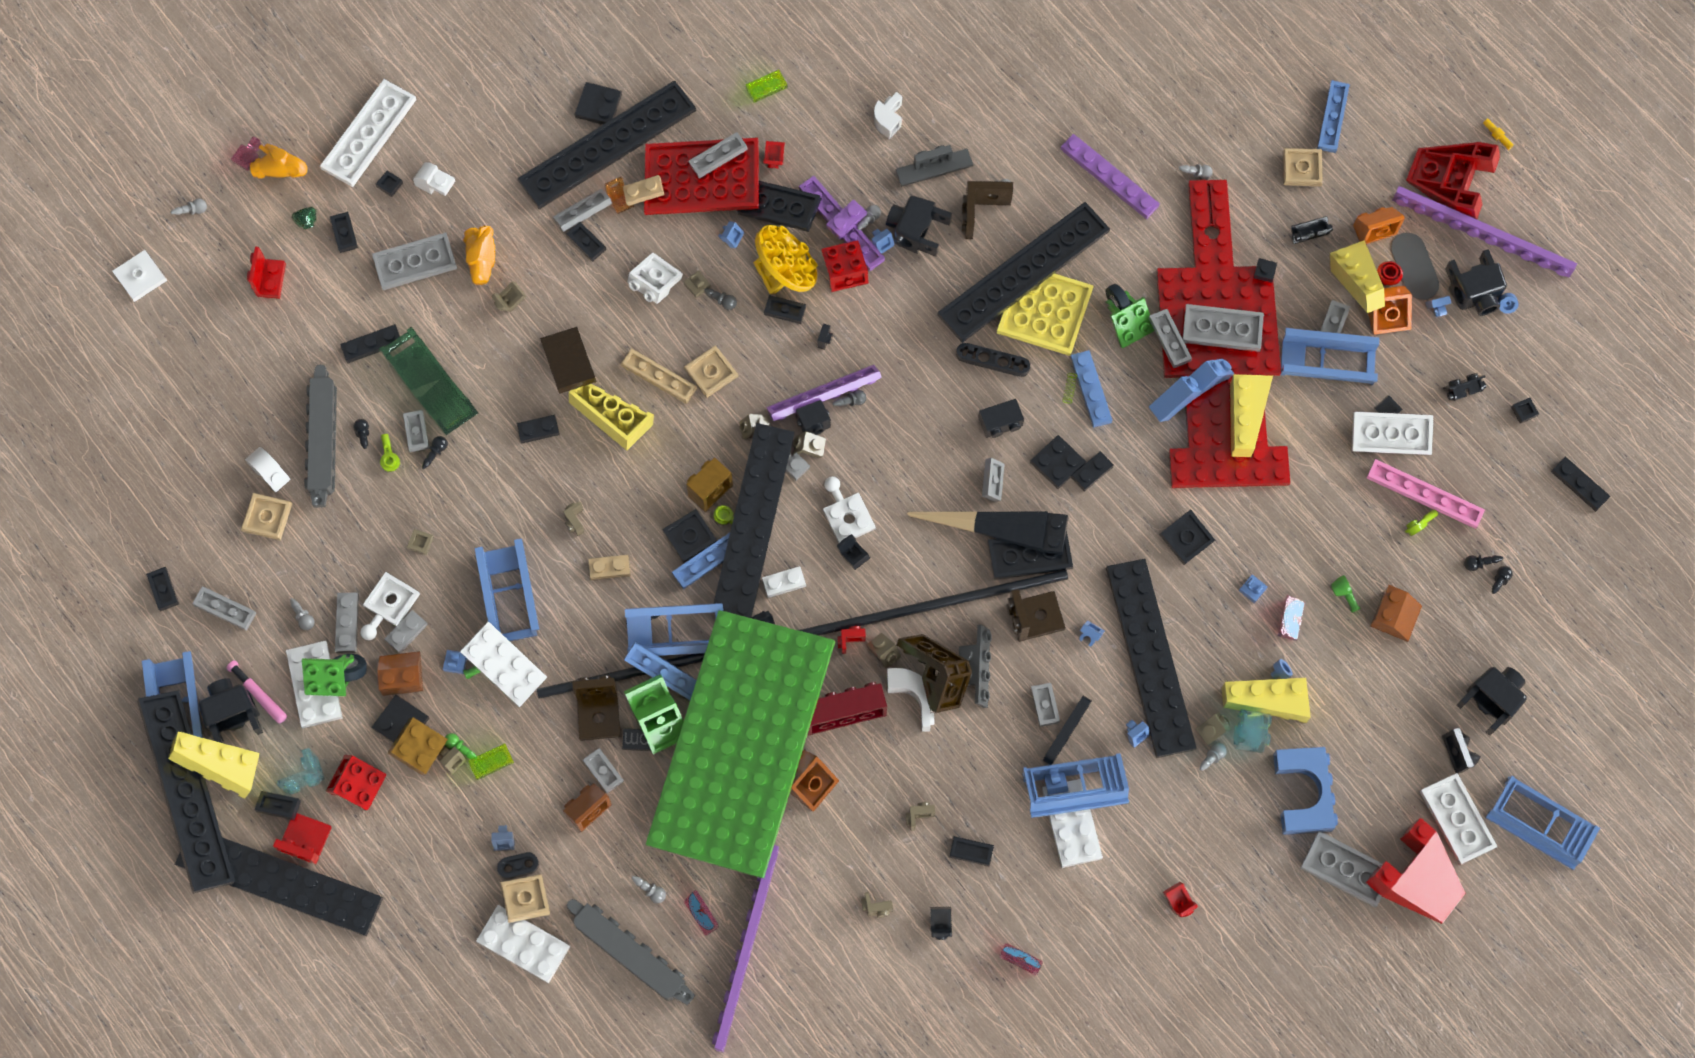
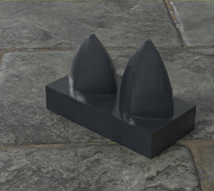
[1442,728,1481,774]

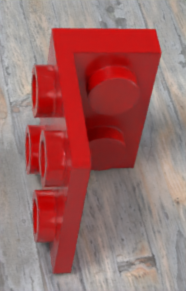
[821,240,869,292]
[247,246,286,299]
[326,755,386,810]
[273,813,332,865]

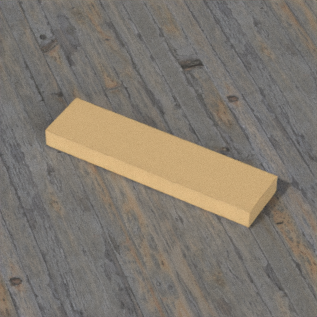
[621,348,697,404]

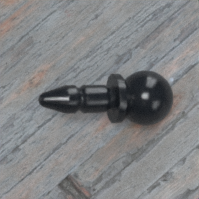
[353,419,369,449]
[422,436,448,469]
[1464,555,1504,571]
[1492,566,1513,594]

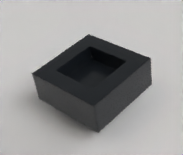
[376,170,403,197]
[1253,258,1277,283]
[817,323,833,350]
[1374,395,1403,414]
[1511,397,1539,424]

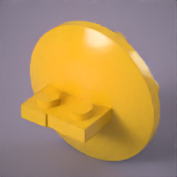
[753,225,818,294]

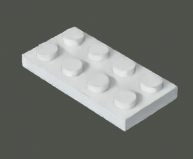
[1352,412,1433,455]
[459,622,547,707]
[286,641,343,728]
[1420,773,1498,865]
[1042,779,1103,868]
[476,905,570,983]

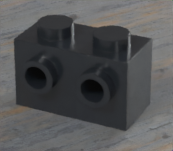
[978,398,1024,438]

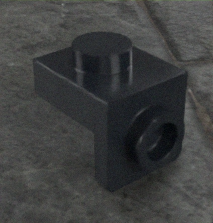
[837,534,870,570]
[930,906,952,940]

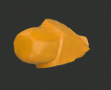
[250,143,308,179]
[463,225,495,285]

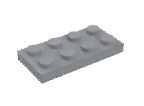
[372,232,457,290]
[1183,304,1264,352]
[1300,831,1382,908]

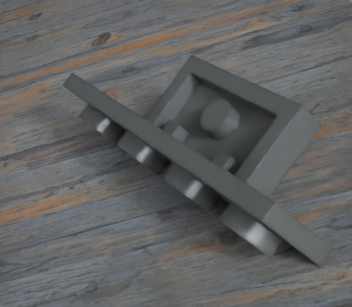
[896,145,973,187]
[959,625,992,708]

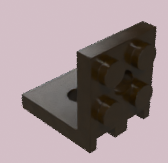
[962,181,1013,239]
[1006,589,1066,642]
[572,675,621,741]

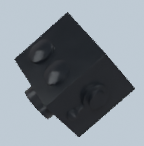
[796,400,831,435]

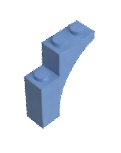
[1149,359,1234,422]

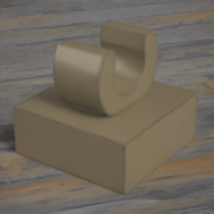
[684,270,711,298]
[407,529,434,555]
[440,747,467,775]

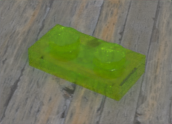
[746,70,788,103]
[468,743,514,780]

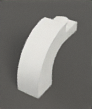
[887,668,934,732]

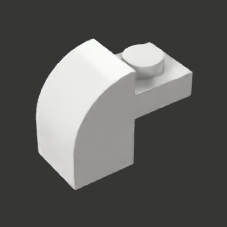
[874,92,902,139]
[413,162,455,196]
[245,447,291,492]

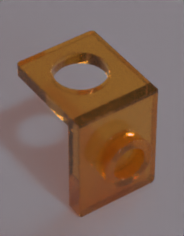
[604,176,634,214]

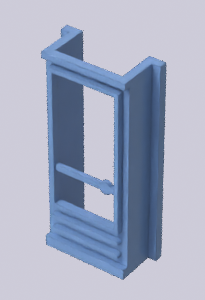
[1281,328,1379,385]
[474,538,540,641]
[625,603,723,656]
[142,651,203,738]
[1022,753,1129,818]
[1485,776,1600,870]

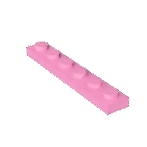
[1367,459,1485,529]

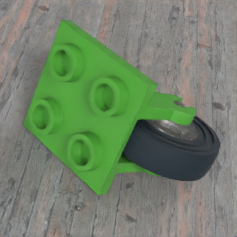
[1105,284,1154,348]
[302,654,367,696]

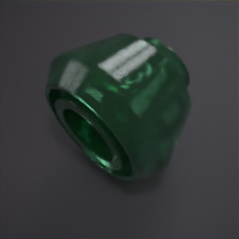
[291,206,317,230]

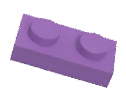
[826,200,867,239]

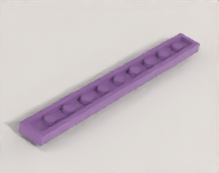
[1392,186,1577,277]
[712,845,779,1053]

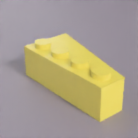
[1330,240,1385,313]
[1230,374,1273,457]
[569,384,654,451]
[1221,678,1311,723]
[168,732,260,799]

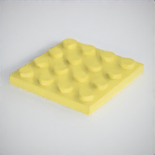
[997,273,1094,356]

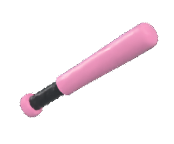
[226,661,287,723]

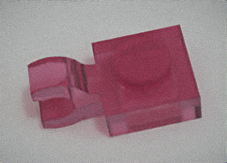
[231,136,263,171]

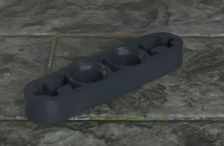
[956,343,1030,377]
[1042,695,1092,765]

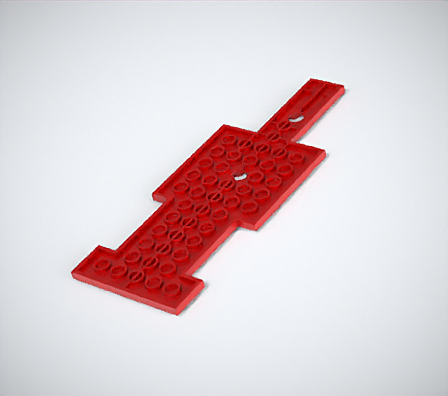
[1156,180,1291,488]

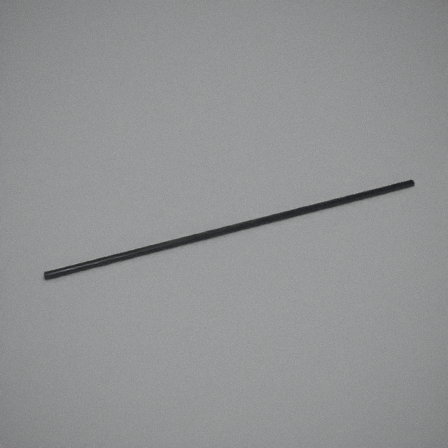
[536,570,1068,699]

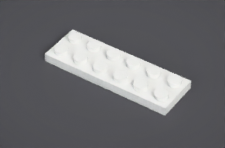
[320,79,416,187]

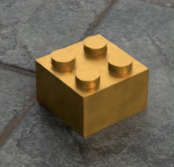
[686,457,733,512]
[387,717,448,775]

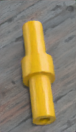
[1482,118,1514,150]

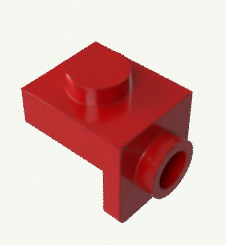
[763,141,785,169]
[837,626,866,654]
[1163,882,1198,917]

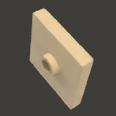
[1283,148,1323,187]
[684,345,738,398]
[241,493,292,541]
[500,874,550,923]

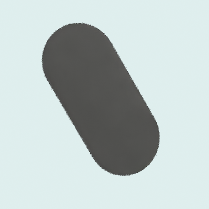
[1391,233,1439,300]

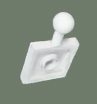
[823,476,876,543]
[360,572,420,640]

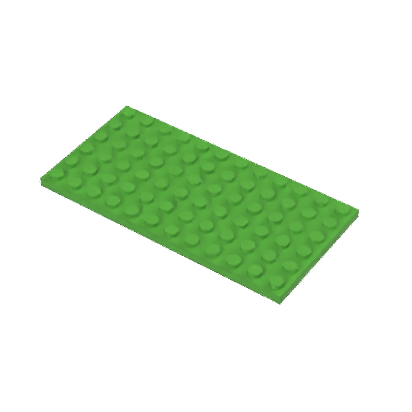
[645,610,835,879]

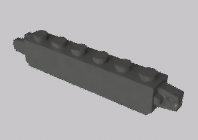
[304,364,337,508]
[566,899,695,1006]

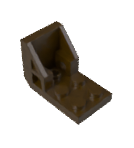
[896,634,972,713]

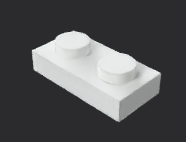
[762,566,806,598]

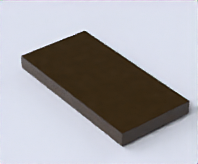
[540,327,597,394]

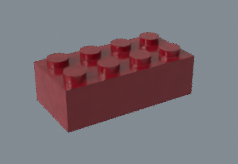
[808,682,887,736]

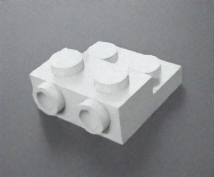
[627,253,683,304]

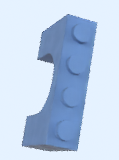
[1273,747,1338,835]

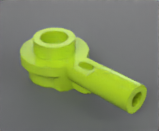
[380,434,400,472]
[713,505,734,525]
[1404,509,1438,537]

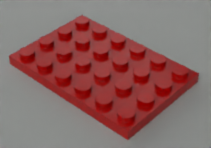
[644,137,759,215]

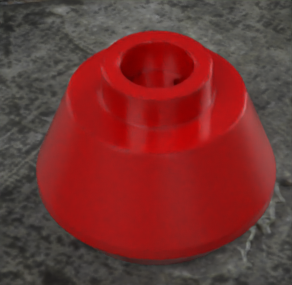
[1377,261,1403,286]

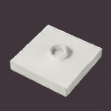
[113,250,167,302]

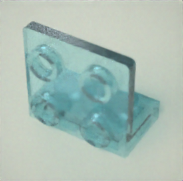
[276,748,325,794]

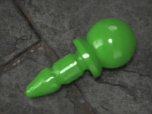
[444,733,478,760]

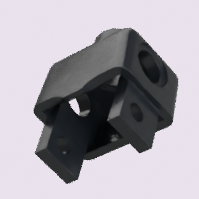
[886,196,952,257]
[1445,249,1507,316]
[1456,667,1527,736]
[199,678,263,744]

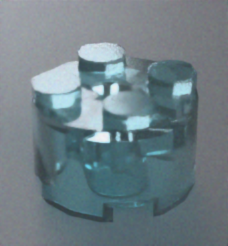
[1233,709,1272,753]

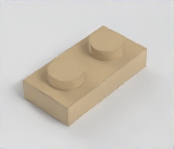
[623,175,664,206]
[589,555,631,580]

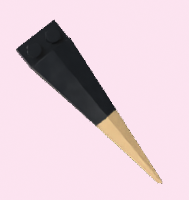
[907,511,1069,555]

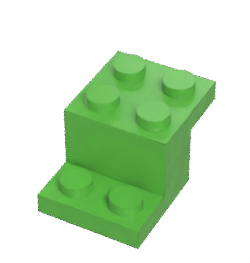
[624,674,684,754]

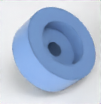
[1498,293,1519,314]
[1271,659,1293,679]

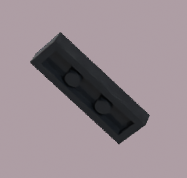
[340,324,403,363]
[1551,456,1611,512]

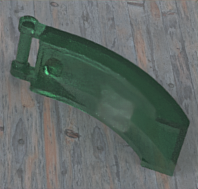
[379,327,479,436]

